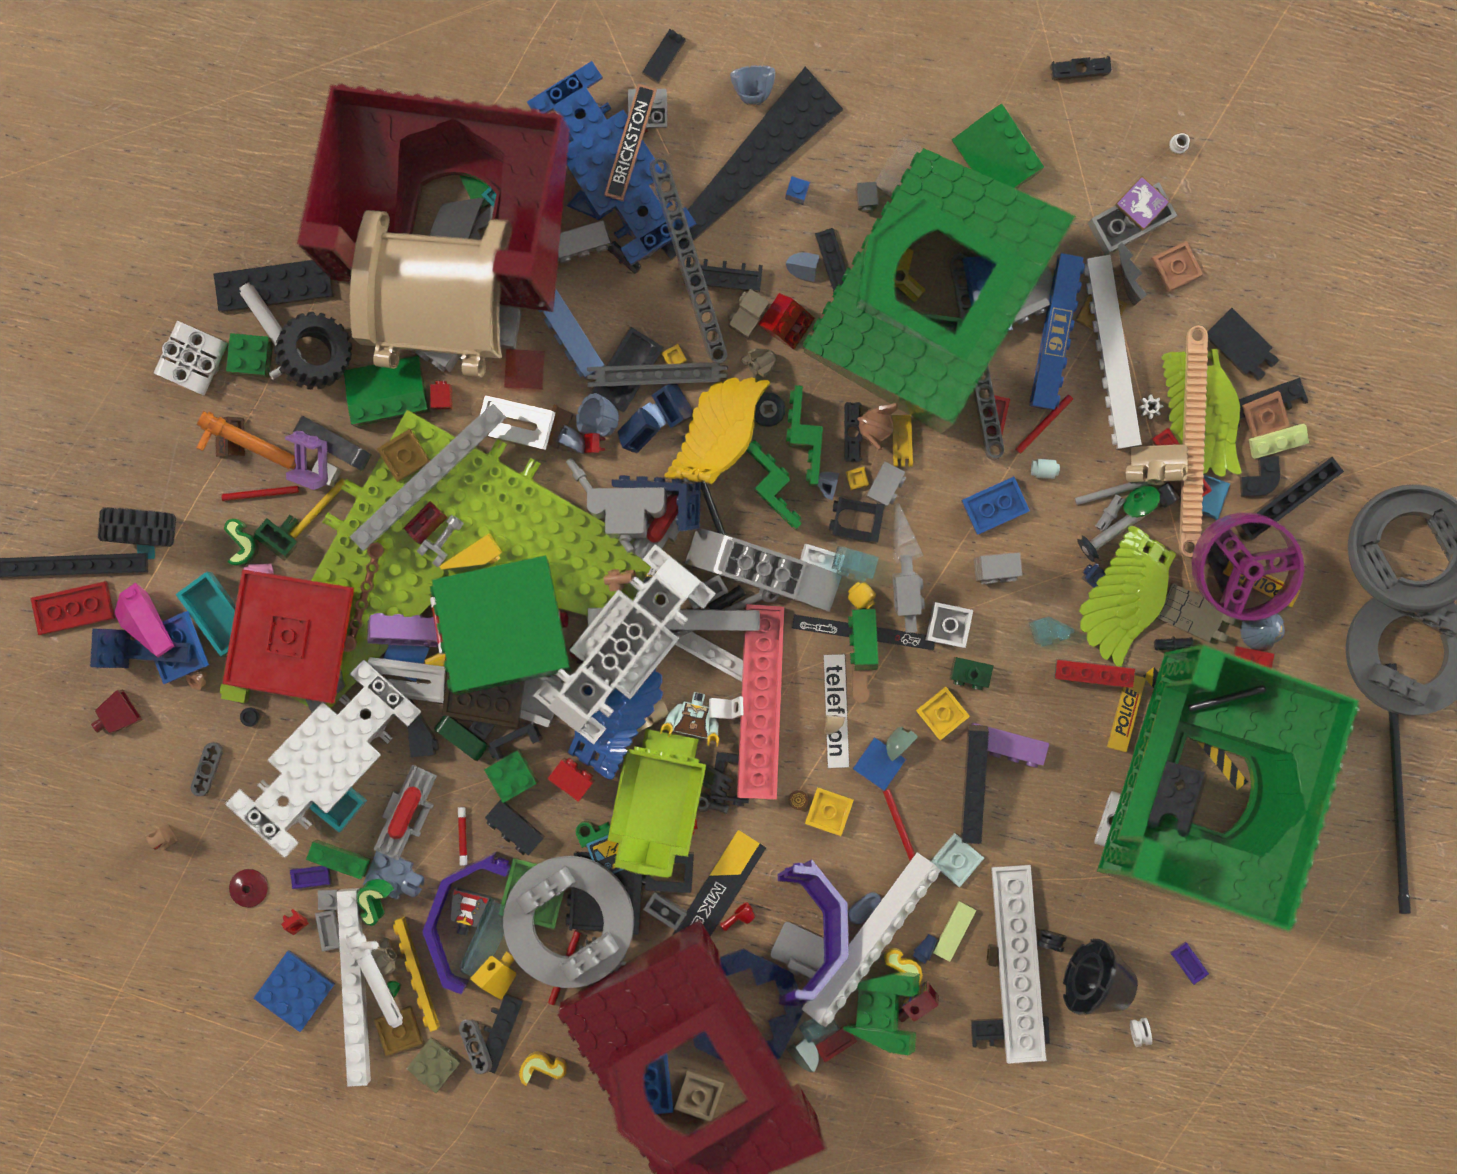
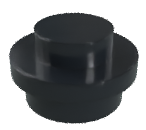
[240,707,260,727]

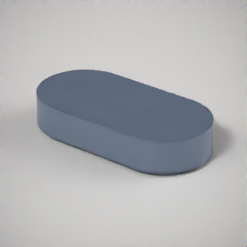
[848,892,882,924]

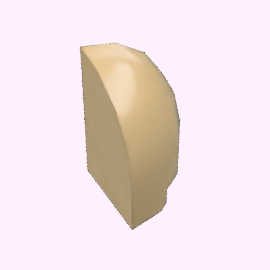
[824,715,845,735]

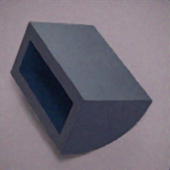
[651,383,693,428]
[617,407,660,454]

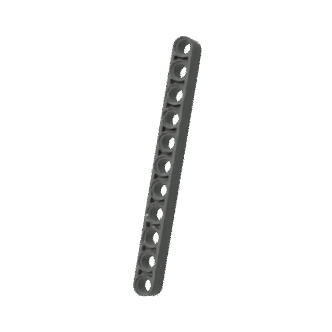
[649,158,727,363]
[950,253,1004,460]

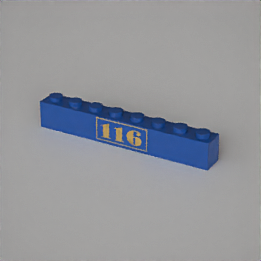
[1029,253,1085,410]

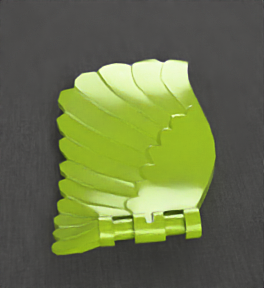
[1161,349,1242,476]
[1079,526,1176,666]

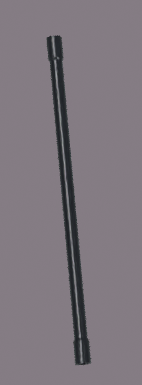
[1385,663,1411,914]

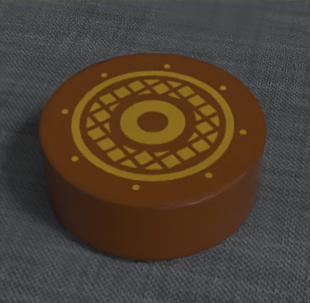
[789,790,808,810]

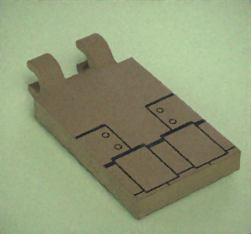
[1157,583,1236,642]

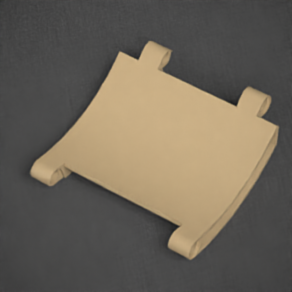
[350,211,512,377]

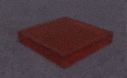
[504,349,545,390]

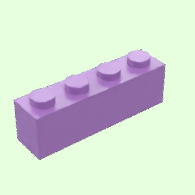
[367,613,438,647]
[972,723,1049,768]

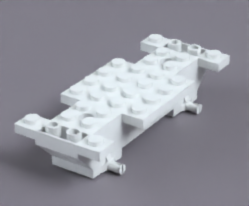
[533,544,716,744]
[226,660,421,858]

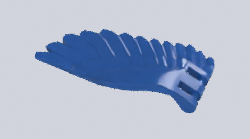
[568,668,664,780]

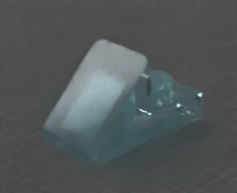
[799,1019,840,1045]

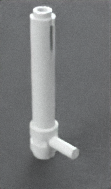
[239,283,307,380]
[346,930,403,1028]

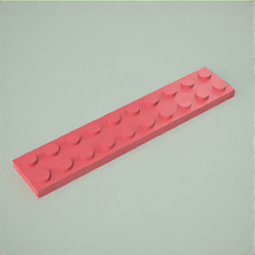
[737,604,784,799]

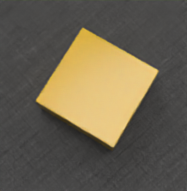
[661,344,687,364]
[845,467,869,490]

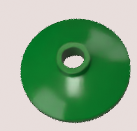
[1123,486,1160,518]

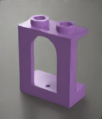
[285,431,328,490]

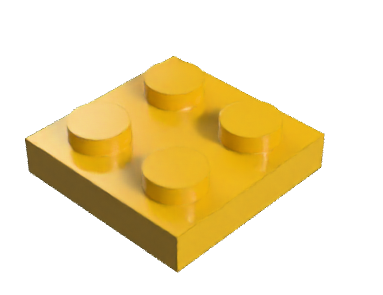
[915,686,970,740]
[805,787,854,836]

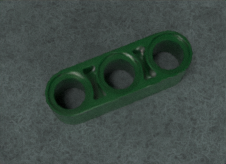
[434,715,489,762]

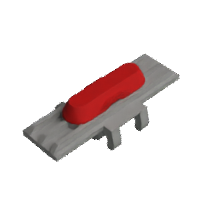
[631,479,690,559]
[374,765,437,860]

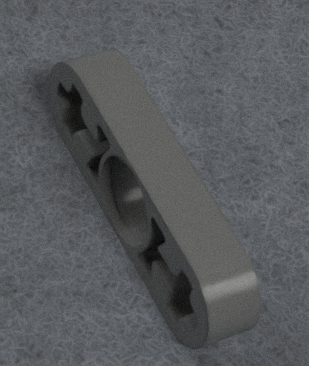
[191,742,223,796]
[459,1019,492,1074]

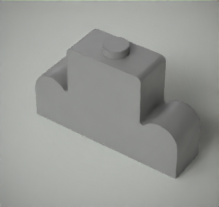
[587,488,667,541]

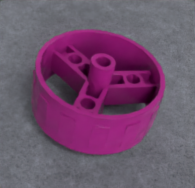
[1192,513,1304,620]

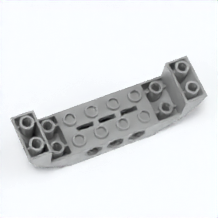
[685,528,842,612]

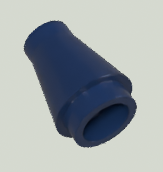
[913,934,938,964]

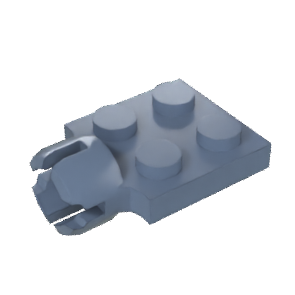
[363,851,425,899]

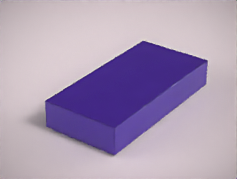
[290,866,332,889]
[1170,942,1209,985]

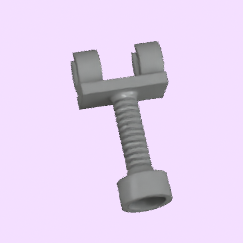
[417,515,464,567]

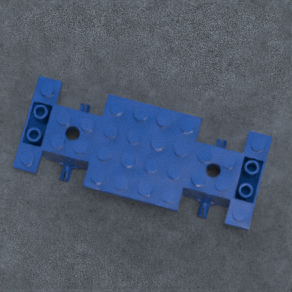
[527,61,696,266]

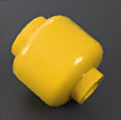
[848,582,876,610]

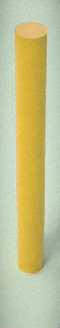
[290,478,346,538]

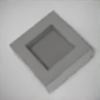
[318,889,339,910]

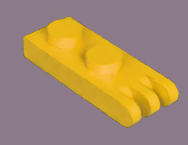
[891,415,913,467]

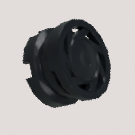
[1037,929,1067,952]

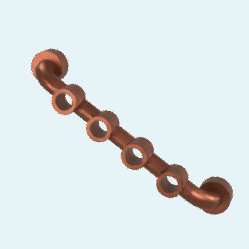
[344,542,384,652]

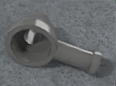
[697,793,729,814]

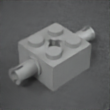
[892,554,925,633]

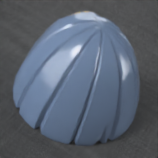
[730,65,775,106]
[576,393,619,436]
[1240,613,1285,651]

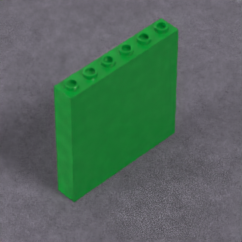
[430,555,571,696]

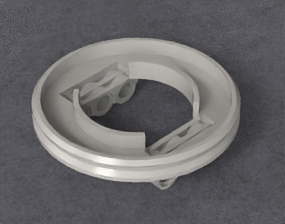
[503,856,634,988]

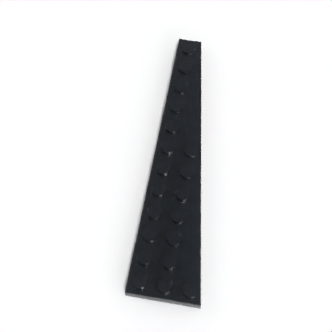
[661,66,843,260]

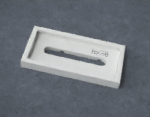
[481,396,555,450]
[368,657,446,703]

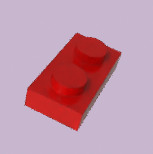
[1233,646,1274,669]

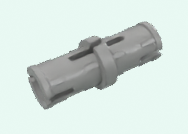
[1095,494,1126,532]

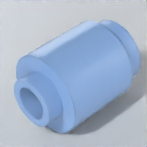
[642,402,667,428]

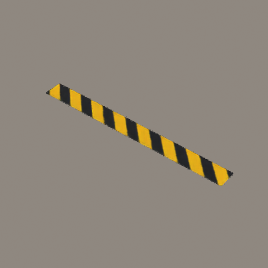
[1143,667,1248,790]

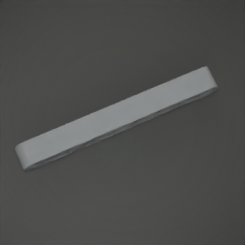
[588,608,760,631]

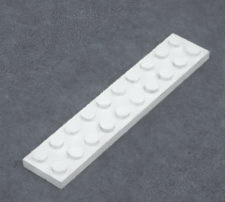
[991,865,1046,1063]

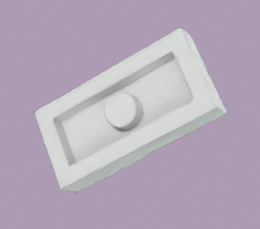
[800,544,841,573]

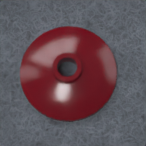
[229,869,268,908]

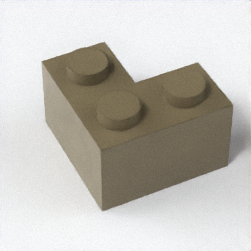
[728,289,770,339]

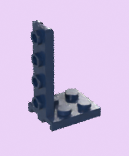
[612,475,701,531]
[90,628,190,668]

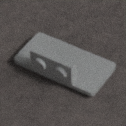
[1012,267,1053,325]
[771,921,824,980]

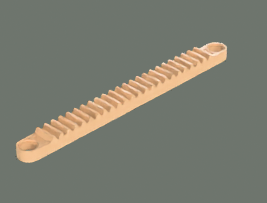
[1179,325,1208,557]

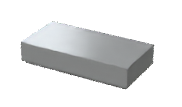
[315,910,340,951]

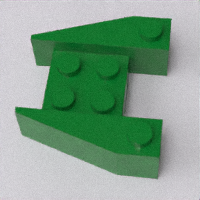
[843,972,920,1056]

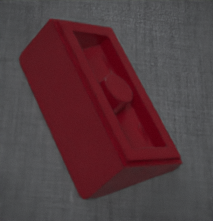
[403,501,447,544]

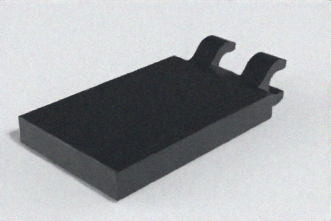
[1207,308,1280,381]

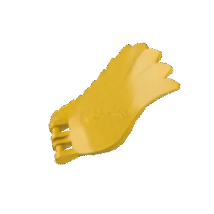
[664,377,771,484]

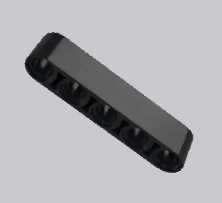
[292,415,372,472]

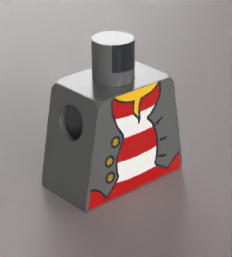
[451,887,491,935]

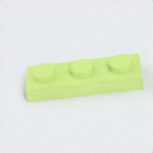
[1249,424,1309,459]

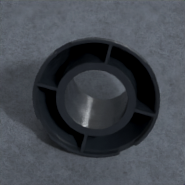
[1063,938,1138,1015]

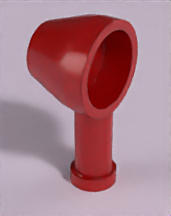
[720,902,755,931]

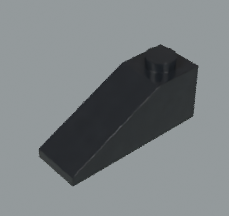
[408,699,439,757]

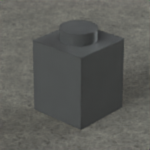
[856,182,878,212]

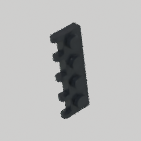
[684,257,763,292]
[1238,378,1308,428]
[470,994,523,1074]
[971,1016,1050,1048]

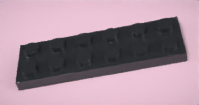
[213,260,333,312]

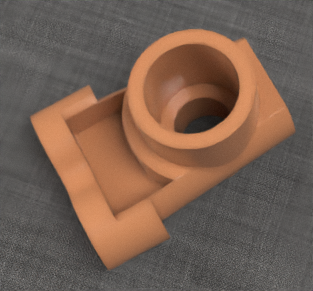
[604,569,636,591]

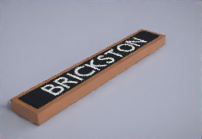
[604,84,657,201]

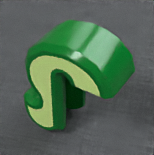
[224,519,259,566]
[357,879,393,926]

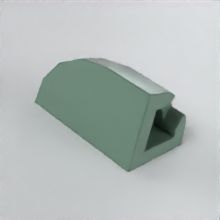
[886,727,918,761]
[786,1036,819,1072]

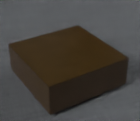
[986,944,998,967]

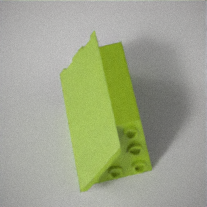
[608,729,706,878]

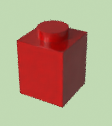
[430,381,453,410]

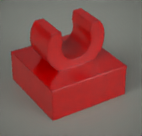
[584,433,605,454]
[281,909,309,935]

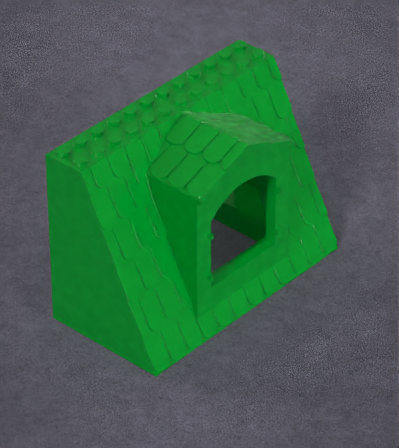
[803,148,1076,434]
[1097,645,1359,932]

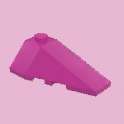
[114,583,174,658]

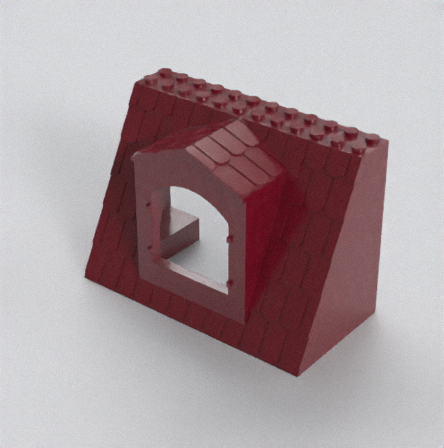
[297,84,569,312]
[558,919,827,1174]

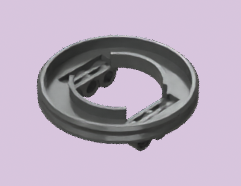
[1347,484,1457,612]
[1345,597,1457,715]

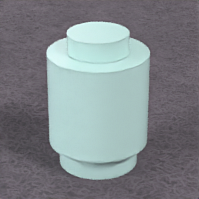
[1031,459,1060,479]

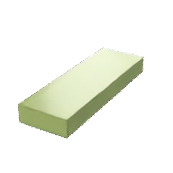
[933,901,976,962]

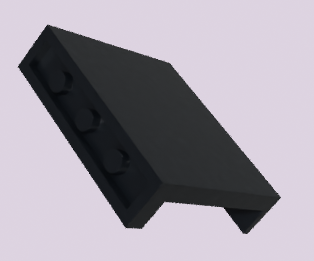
[566,851,642,935]

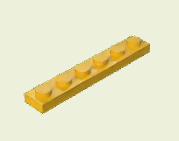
[393,916,440,1032]

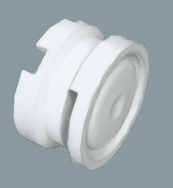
[1130,1018,1152,1047]

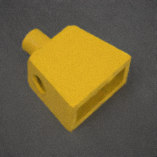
[470,951,516,1000]

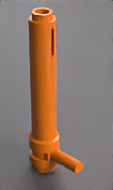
[196,411,296,470]

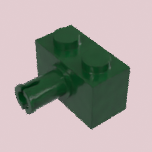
[254,514,299,561]
[949,657,994,690]

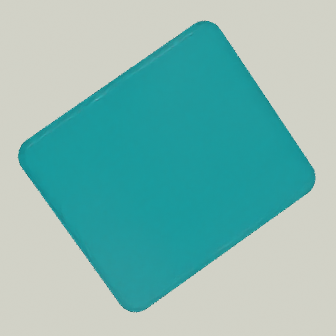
[137,545,155,559]

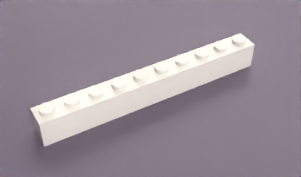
[1084,255,1142,449]
[802,853,941,1027]
[337,888,371,1086]

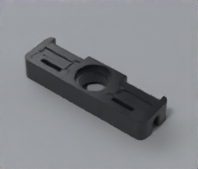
[1050,55,1112,80]
[844,402,862,462]

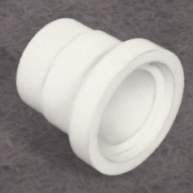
[1169,133,1190,154]

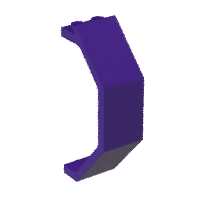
[422,851,511,994]
[778,859,849,1007]

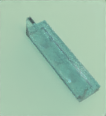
[459,897,505,976]

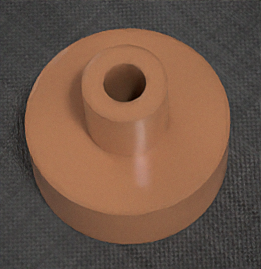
[186,670,207,690]

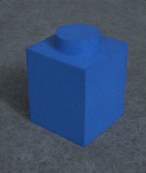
[785,176,810,205]

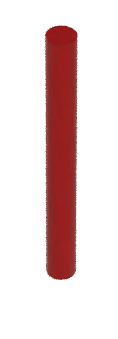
[1015,394,1074,454]
[221,485,299,501]
[882,789,915,861]
[548,930,582,1005]

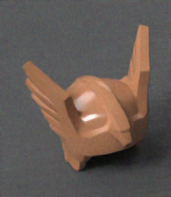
[858,403,898,451]

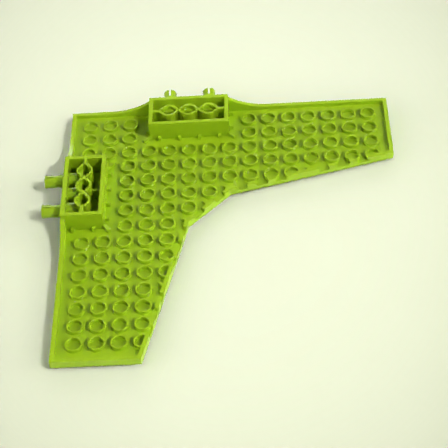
[290,410,659,709]

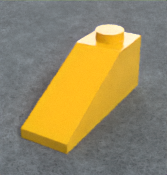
[439,533,502,569]

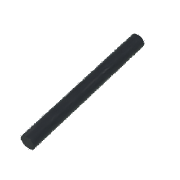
[1188,685,1266,712]

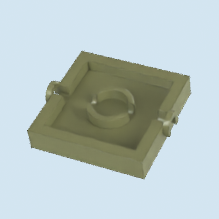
[407,1038,461,1093]

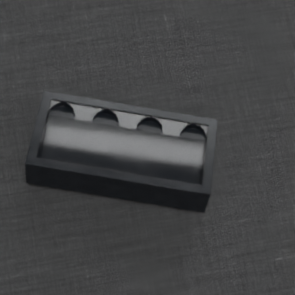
[590,327,664,412]

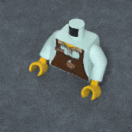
[660,692,719,747]

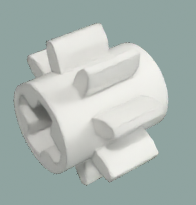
[1138,395,1164,419]

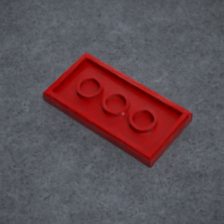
[30,581,115,635]

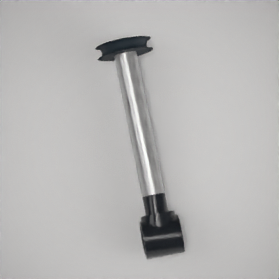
[1077,482,1180,562]

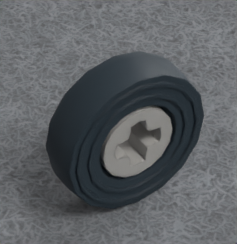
[754,392,785,427]

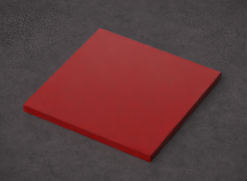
[222,569,354,704]

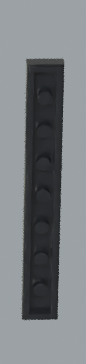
[0,553,148,577]

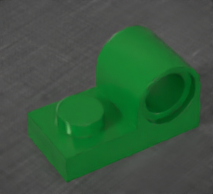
[575,821,611,848]

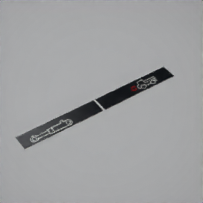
[792,614,935,650]

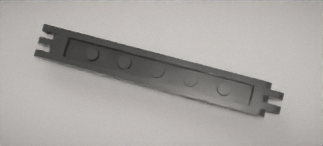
[587,362,728,387]

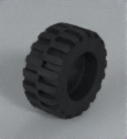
[274,312,352,390]
[97,507,176,547]

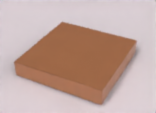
[1151,241,1203,292]
[1242,391,1290,438]

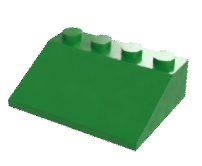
[951,103,1044,189]
[344,356,430,427]

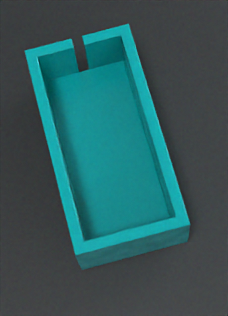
[175,572,236,657]
[309,787,368,832]

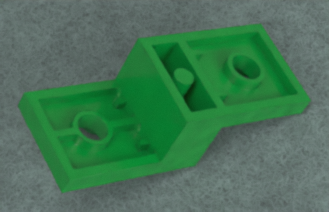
[786,385,823,487]
[746,440,802,531]

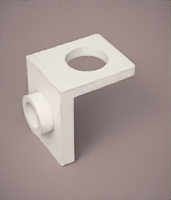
[312,459,342,487]
[709,696,743,720]

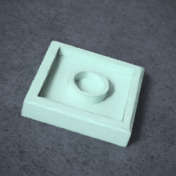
[930,833,984,888]

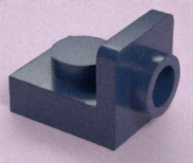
[1081,563,1106,588]

